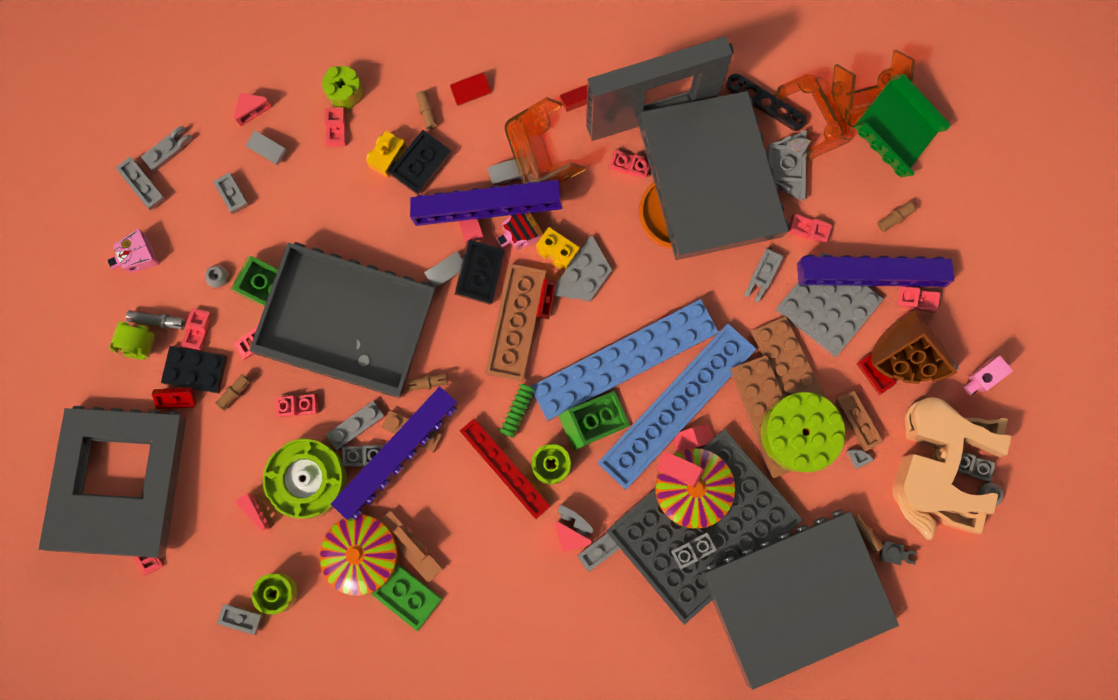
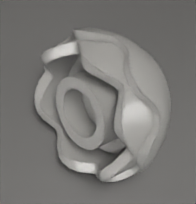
[205,265,229,288]
[978,482,1004,506]

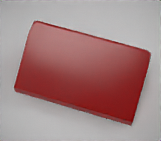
[450,72,491,106]
[560,85,587,112]
[536,279,556,320]

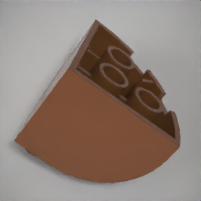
[871,310,957,384]

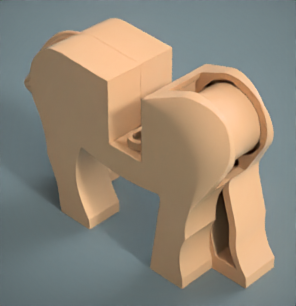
[892,397,1011,540]

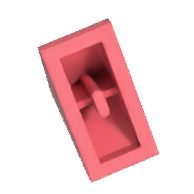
[234,93,272,126]
[673,424,713,452]
[555,522,592,552]

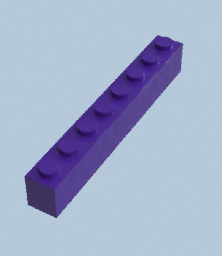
[410,180,563,226]
[797,255,955,287]
[331,386,458,521]

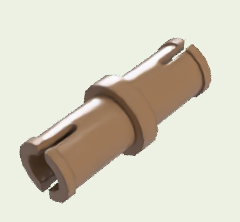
[416,90,438,129]
[877,202,916,232]
[408,373,448,392]
[215,374,251,411]
[853,514,884,554]

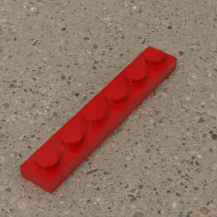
[460,419,551,519]

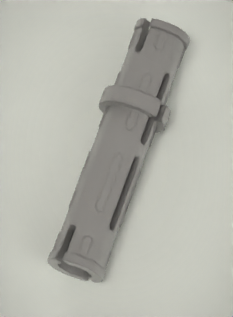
[126,310,186,330]

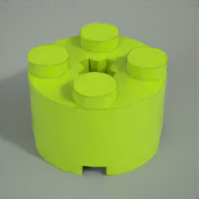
[322,66,363,109]
[109,321,155,360]
[532,444,571,485]
[252,573,298,615]

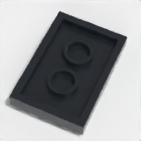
[388,130,453,195]
[454,239,505,305]
[161,346,227,394]

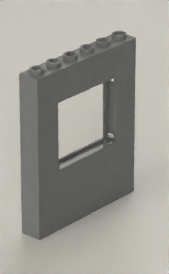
[586,36,734,141]
[39,406,186,559]

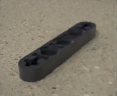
[726,74,806,131]

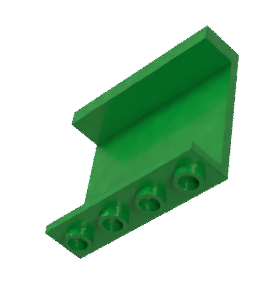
[853,73,951,177]

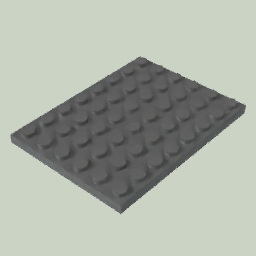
[606,429,803,625]

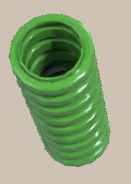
[499,384,535,438]

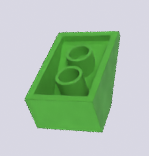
[230,256,278,307]
[558,391,630,451]

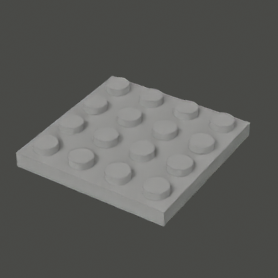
[775,252,883,358]

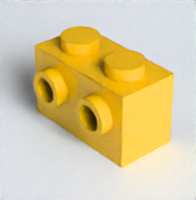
[536,227,580,270]

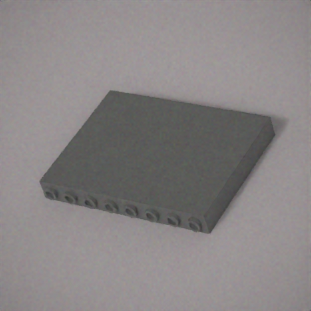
[637,91,789,260]
[249,242,435,399]
[701,509,899,690]

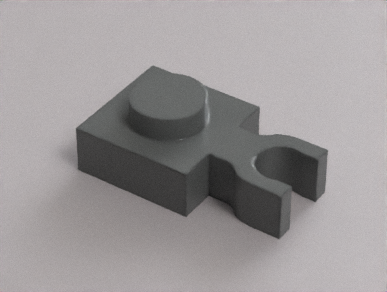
[879,541,917,565]

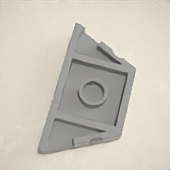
[768,130,807,201]
[554,236,612,302]

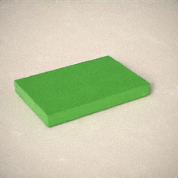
[371,562,443,631]

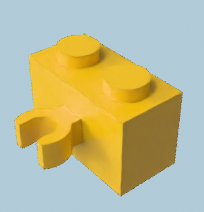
[366,130,407,178]

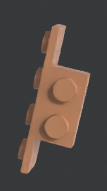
[380,511,443,582]

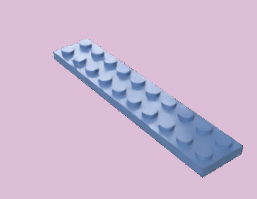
[530,299,719,421]
[597,324,756,490]

